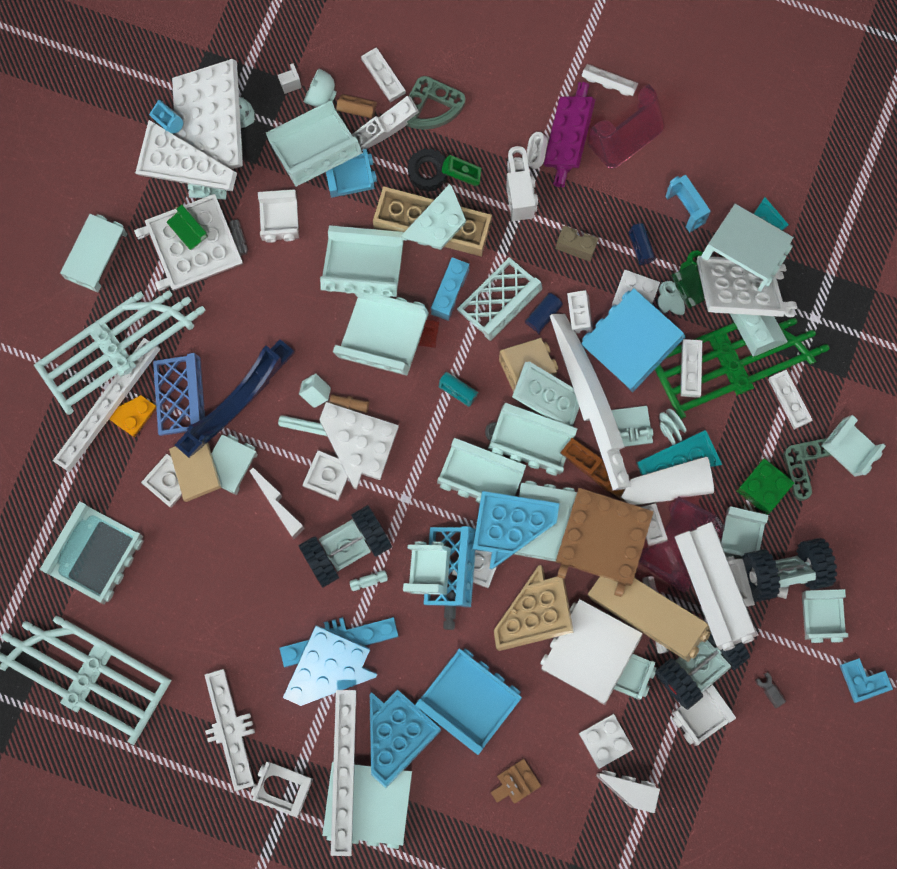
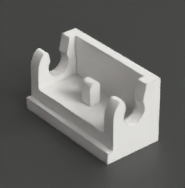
[567,290,593,333]

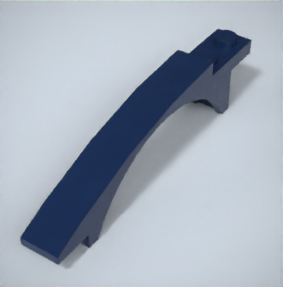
[174,339,294,458]

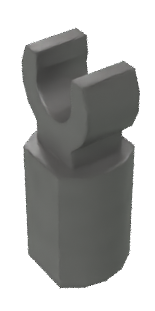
[756,673,786,709]

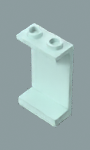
[60,214,127,293]

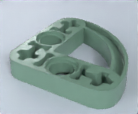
[406,76,465,129]

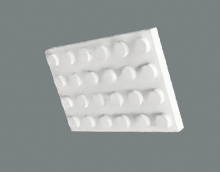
[172,59,243,183]

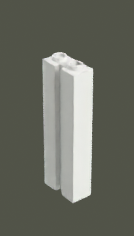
[675,522,758,651]

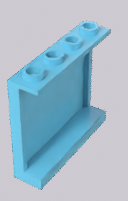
[581,288,685,393]
[415,648,522,755]

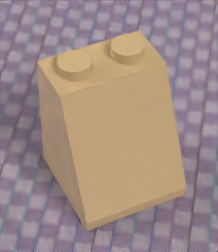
[499,338,558,392]

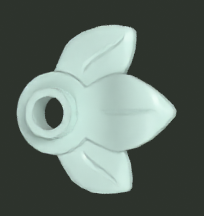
[658,281,685,315]

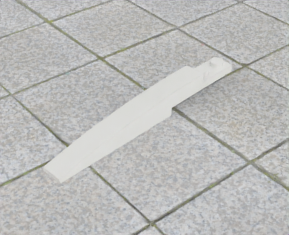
[550,314,631,490]

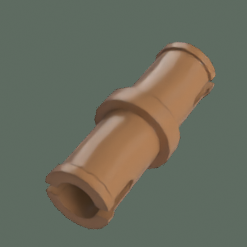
[329,394,369,413]

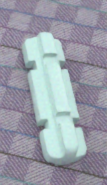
[350,571,388,591]

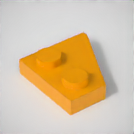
[109,395,156,438]

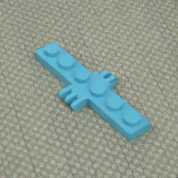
[280,617,399,667]

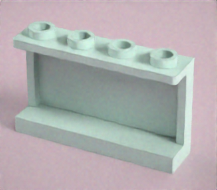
[488,403,577,476]
[437,438,526,503]

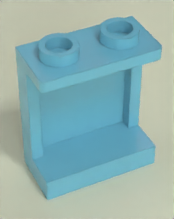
[326,149,377,198]
[665,175,711,233]

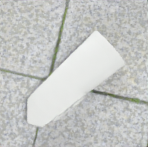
[621,457,714,505]

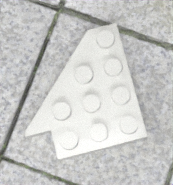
[320,402,399,490]

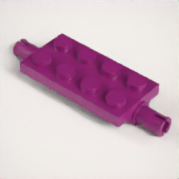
[543,82,595,188]

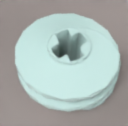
[660,409,686,445]

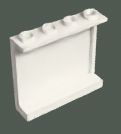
[540,599,642,705]

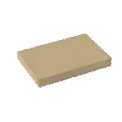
[169,443,221,502]

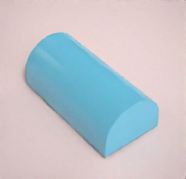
[149,100,183,133]

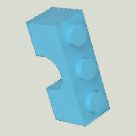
[431,257,469,321]

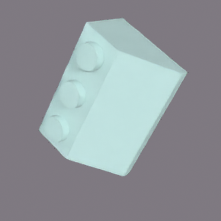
[729,313,788,357]

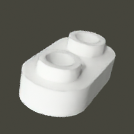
[527,132,548,169]

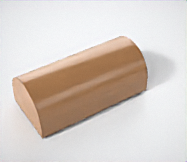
[337,94,377,119]

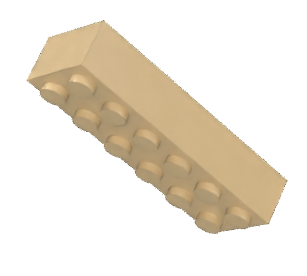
[373,187,492,257]

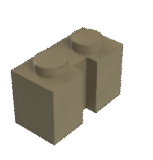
[556,225,599,262]

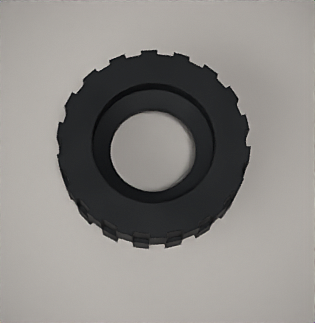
[407,148,448,192]

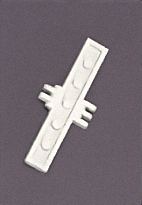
[205,669,255,791]

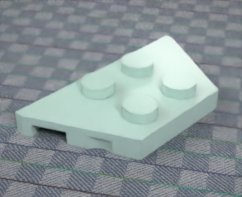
[401,184,466,250]

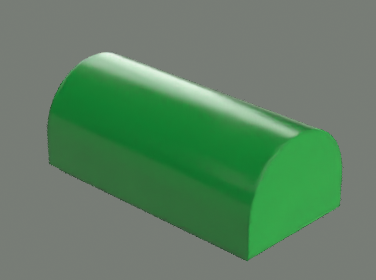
[442,155,482,187]

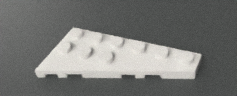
[135,120,237,191]

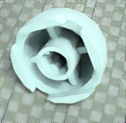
[303,69,337,107]

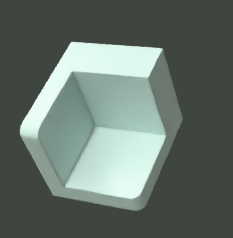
[299,373,331,408]

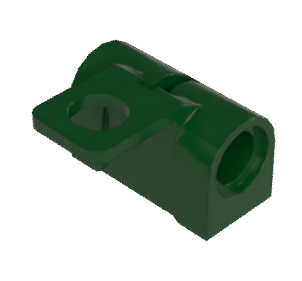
[671,264,705,309]

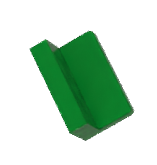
[167,205,208,250]

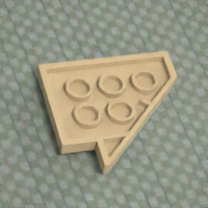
[494,565,574,651]

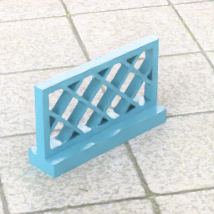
[424,526,476,607]

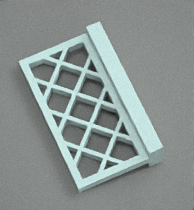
[457,258,542,341]

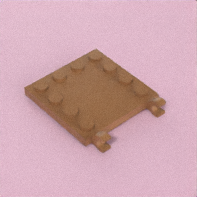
[556,488,654,597]

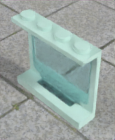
[40,501,144,605]

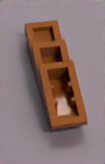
[560,438,625,502]

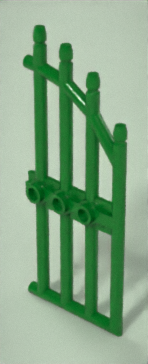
[655,318,830,420]

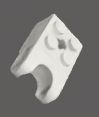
[506,146,538,221]

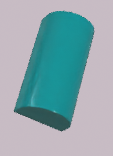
[438,372,479,407]

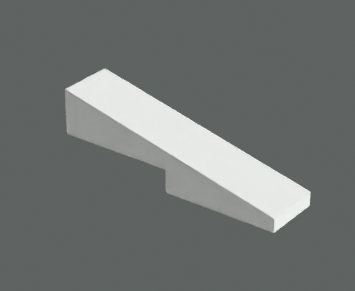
[250,468,305,539]

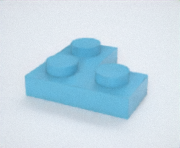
[840,658,893,703]

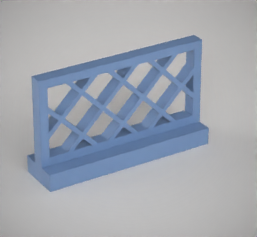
[153,353,205,436]

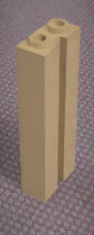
[588,576,711,662]

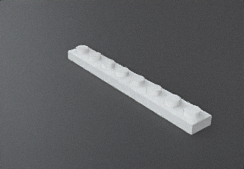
[53,338,160,472]
[331,690,356,856]

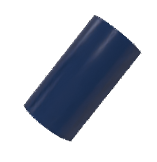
[628,223,656,266]
[525,293,563,334]

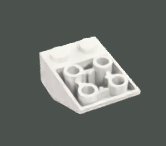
[596,770,660,813]

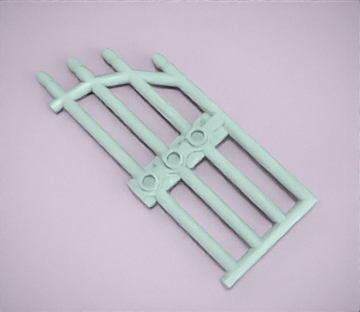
[34,290,206,415]
[0,616,172,745]

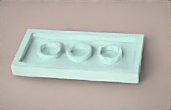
[512,362,579,427]

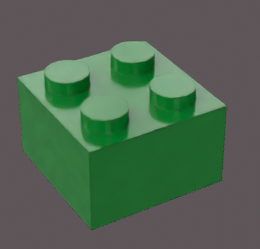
[736,459,794,515]

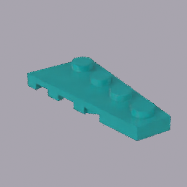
[636,430,722,476]

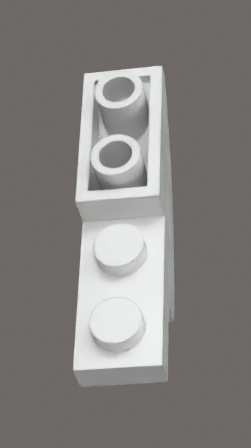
[351,96,419,151]

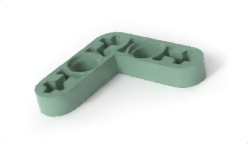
[783,438,832,501]

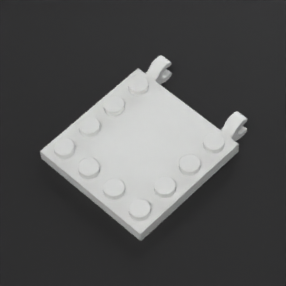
[134,194,243,291]
[697,256,797,317]

